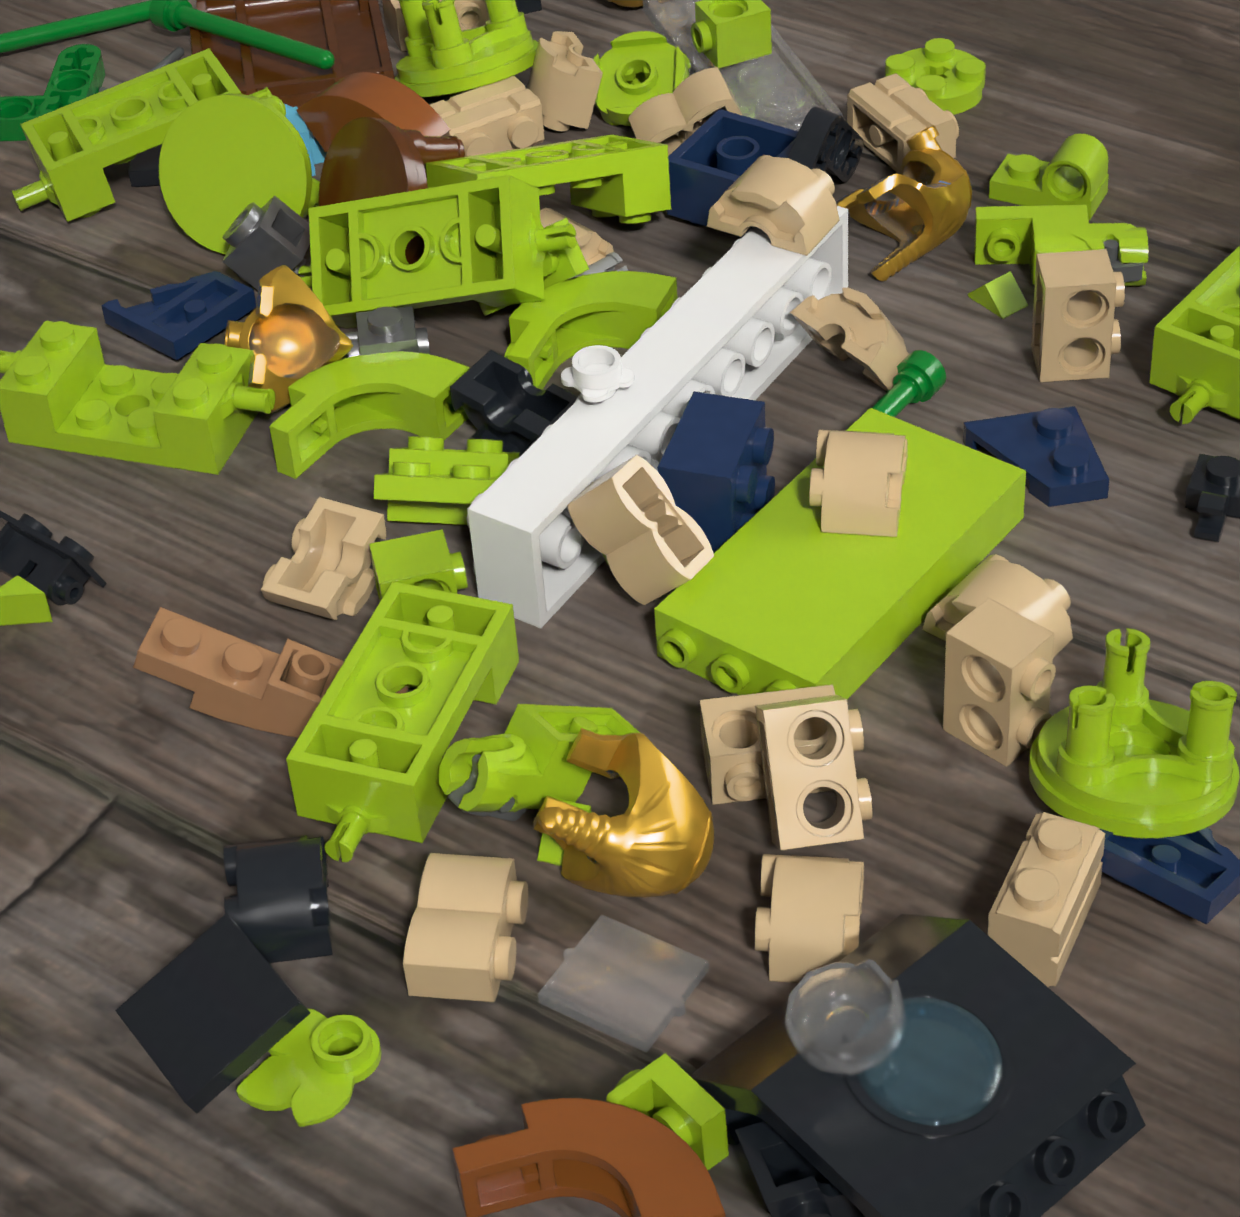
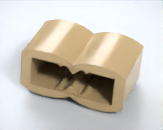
[628,67,743,156]
[567,455,714,605]
[403,853,528,1002]

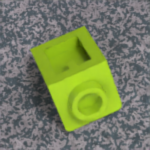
[606,1053,729,1170]

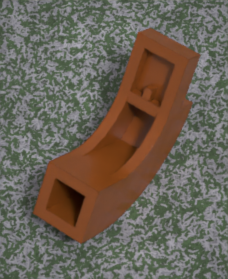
[296,72,450,186]
[452,1098,725,1217]

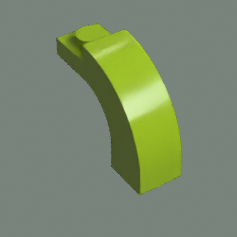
[504,271,678,390]
[269,351,469,479]

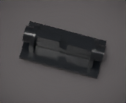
[0,510,107,606]

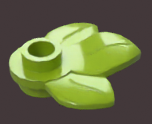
[236,1009,381,1127]

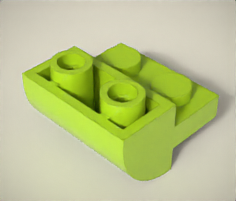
[374,436,520,525]

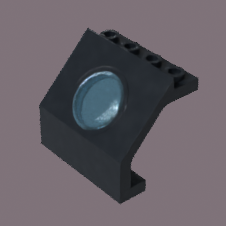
[690,914,1146,1217]

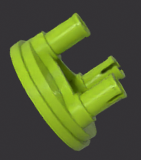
[395,0,538,97]
[159,93,320,254]
[1029,628,1239,838]

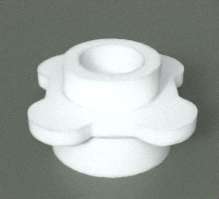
[561,345,635,402]

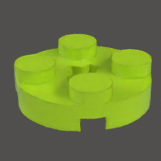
[593,31,689,126]
[885,38,986,115]

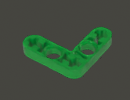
[0,44,105,142]

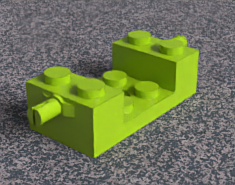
[11,48,272,222]
[419,135,671,237]
[298,175,577,329]
[1149,246,1240,424]
[0,321,275,475]
[286,581,519,862]

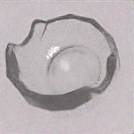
[784,959,906,1076]

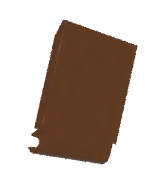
[190,0,395,108]

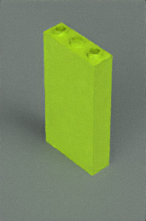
[654,408,1026,700]

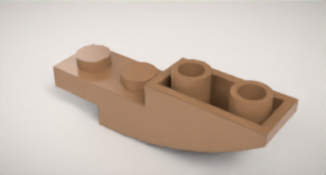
[133,607,409,738]

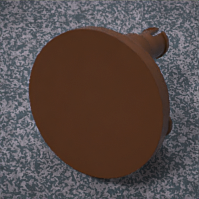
[319,117,465,264]

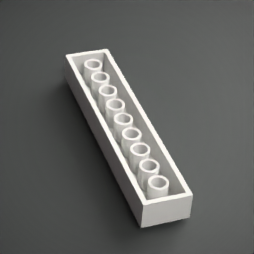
[467,206,848,628]

